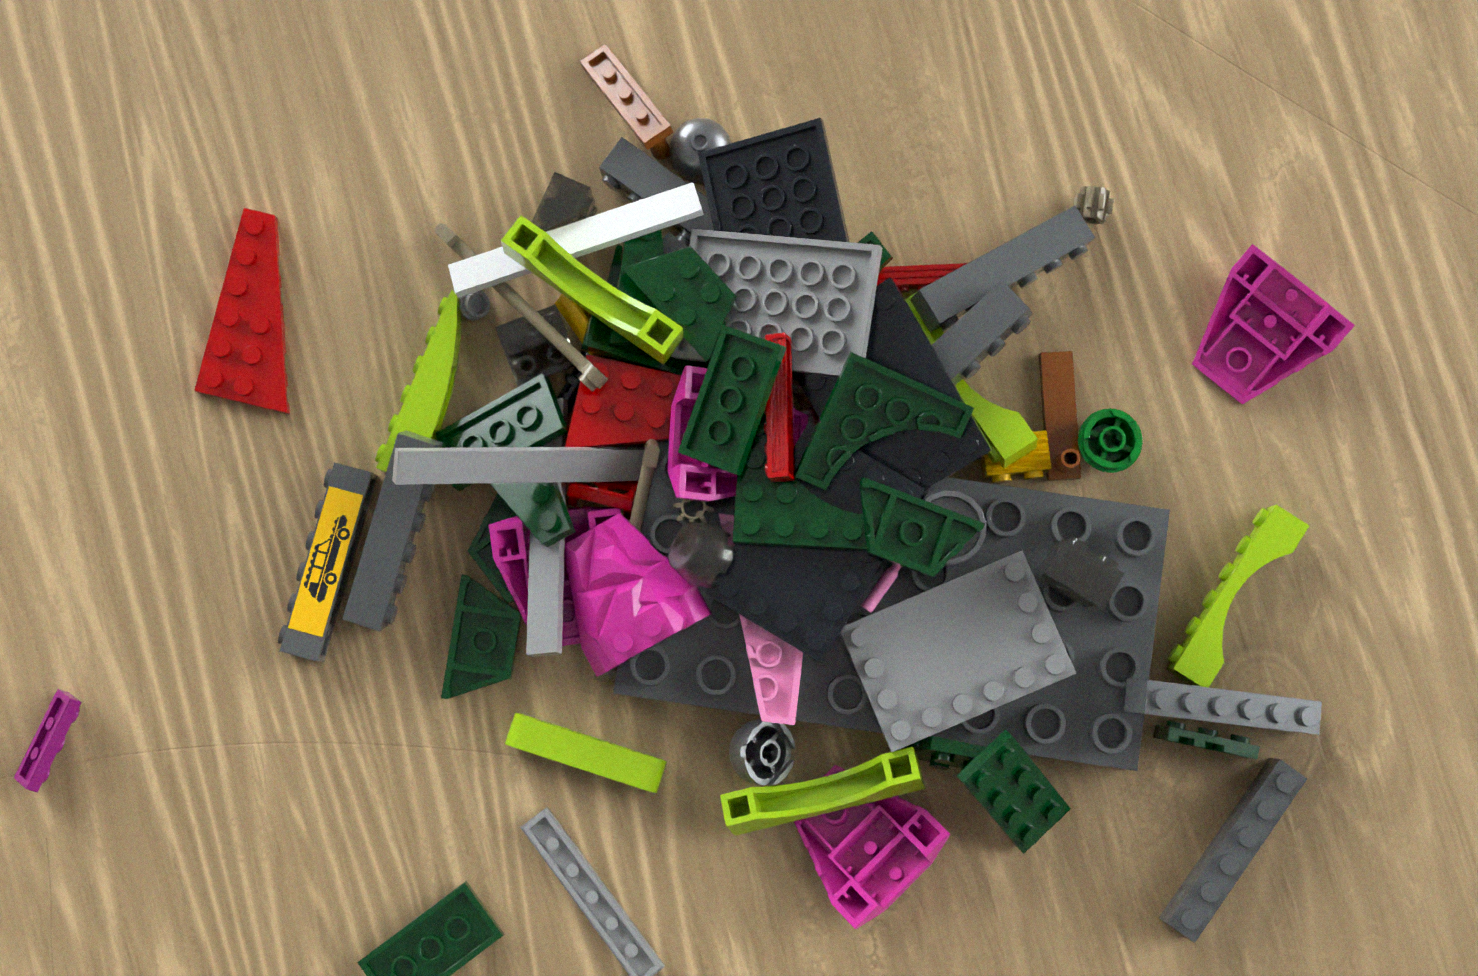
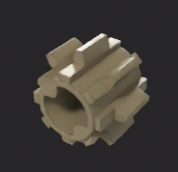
[1073,186,1114,225]
[673,499,714,529]

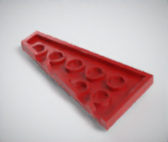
[194,208,290,415]
[565,354,681,447]

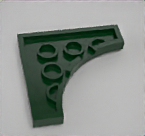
[794,351,974,490]
[733,413,867,551]

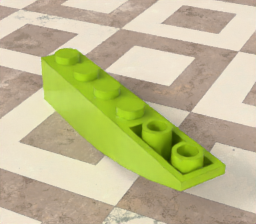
[375,290,462,473]

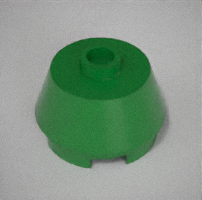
[1078,408,1143,473]

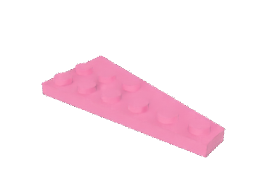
[719,513,803,725]

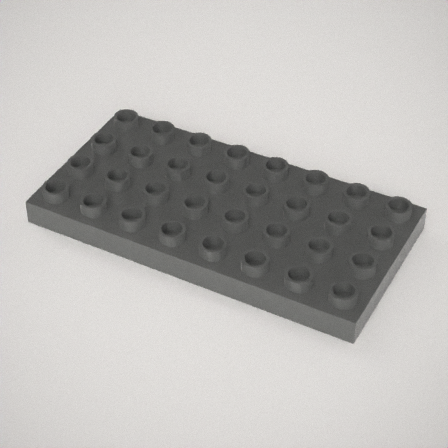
[613,441,1170,771]

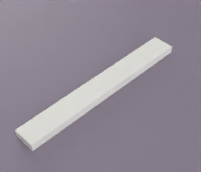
[448,182,704,298]

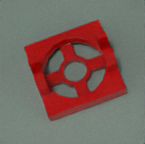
[567,481,638,520]

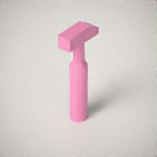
[861,563,902,613]

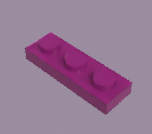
[14,689,82,793]

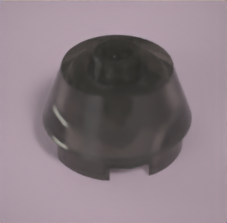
[669,523,734,588]

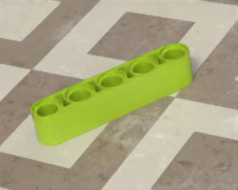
[505,712,667,793]

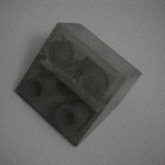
[495,304,575,387]

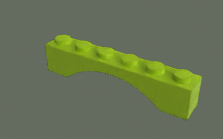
[501,215,683,365]
[905,291,1038,469]
[1166,504,1309,687]
[720,747,926,836]

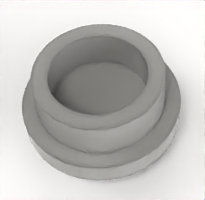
[459,290,490,320]

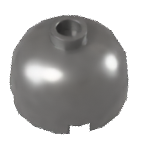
[669,118,731,184]
[729,719,795,786]

